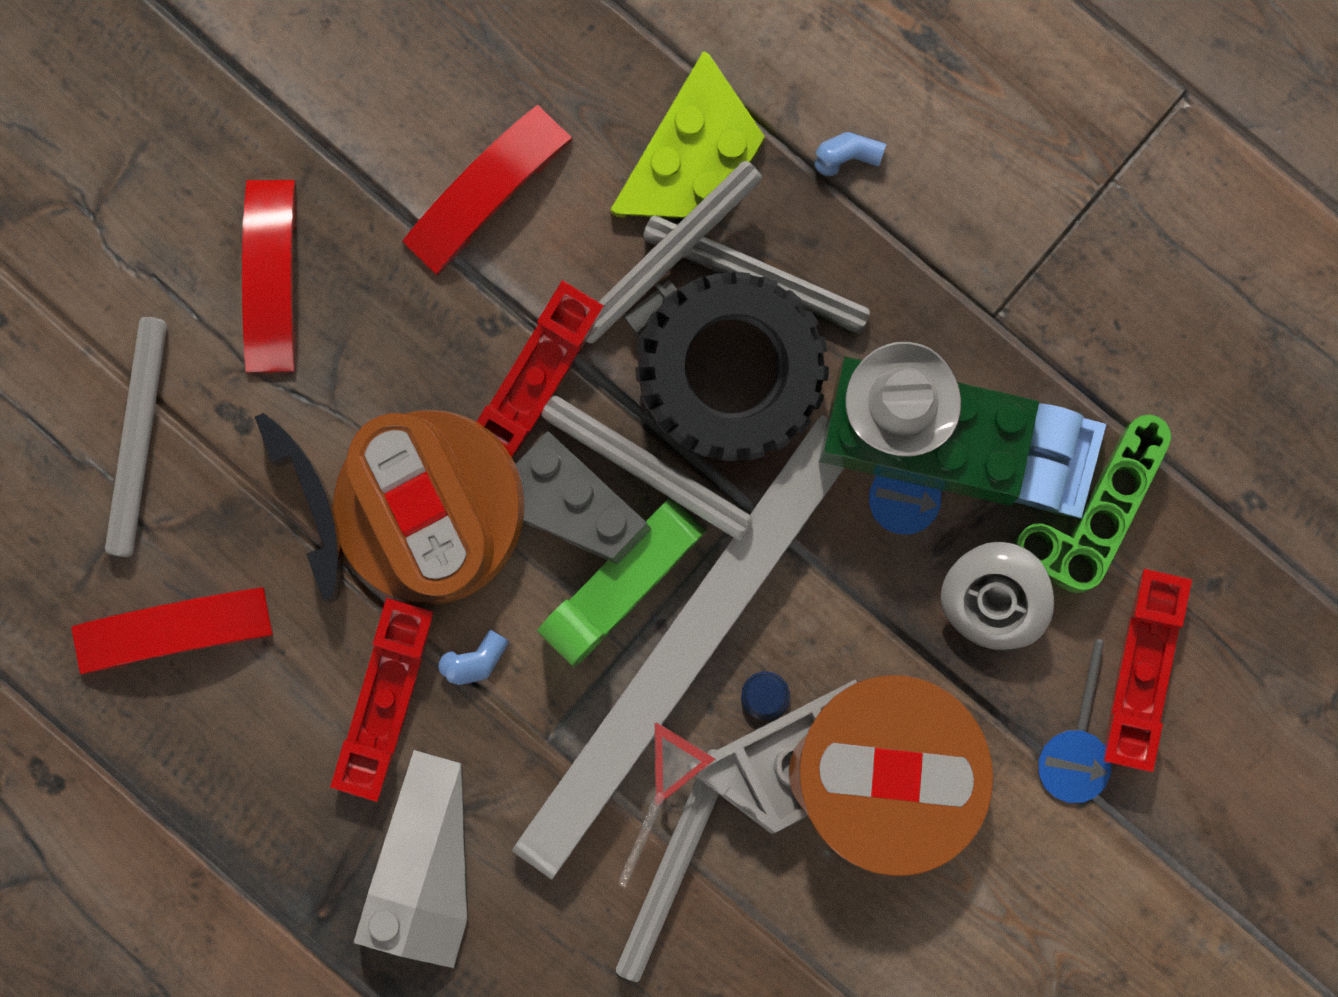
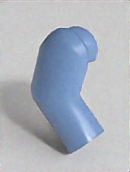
[438,629,510,685]

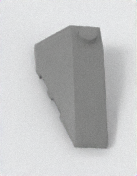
[354,750,468,968]

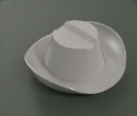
[846,342,961,456]
[941,542,1054,650]

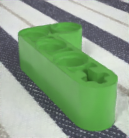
[1013,414,1171,593]
[537,498,707,668]

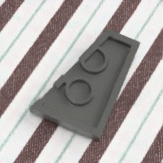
[515,431,651,564]

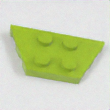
[610,51,765,220]

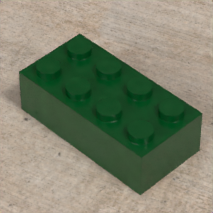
[818,356,1039,506]

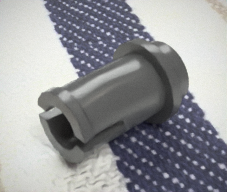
[623,280,677,338]

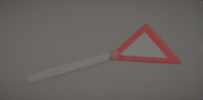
[619,722,716,887]

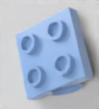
[1015,403,1106,520]

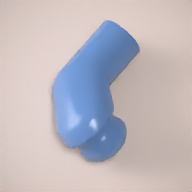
[814,132,886,176]

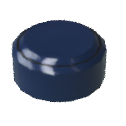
[741,671,790,720]

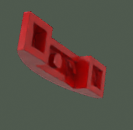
[402,105,572,276]
[242,180,296,373]
[476,280,605,459]
[1103,569,1192,773]
[71,587,273,675]
[330,598,434,802]

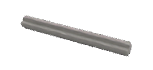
[586,161,762,344]
[643,216,870,334]
[105,317,167,557]
[542,396,753,540]
[616,749,719,982]

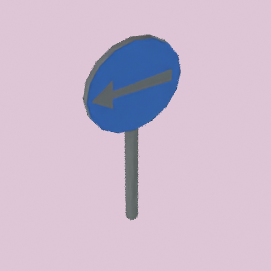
[869,475,941,535]
[1038,639,1111,803]

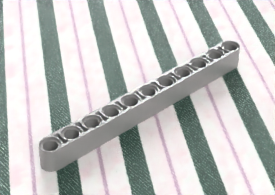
[512,415,844,880]

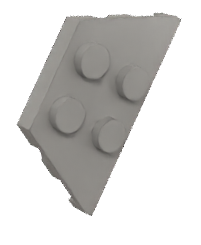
[687,679,857,834]

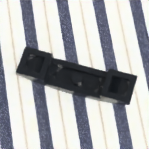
[255,413,343,603]

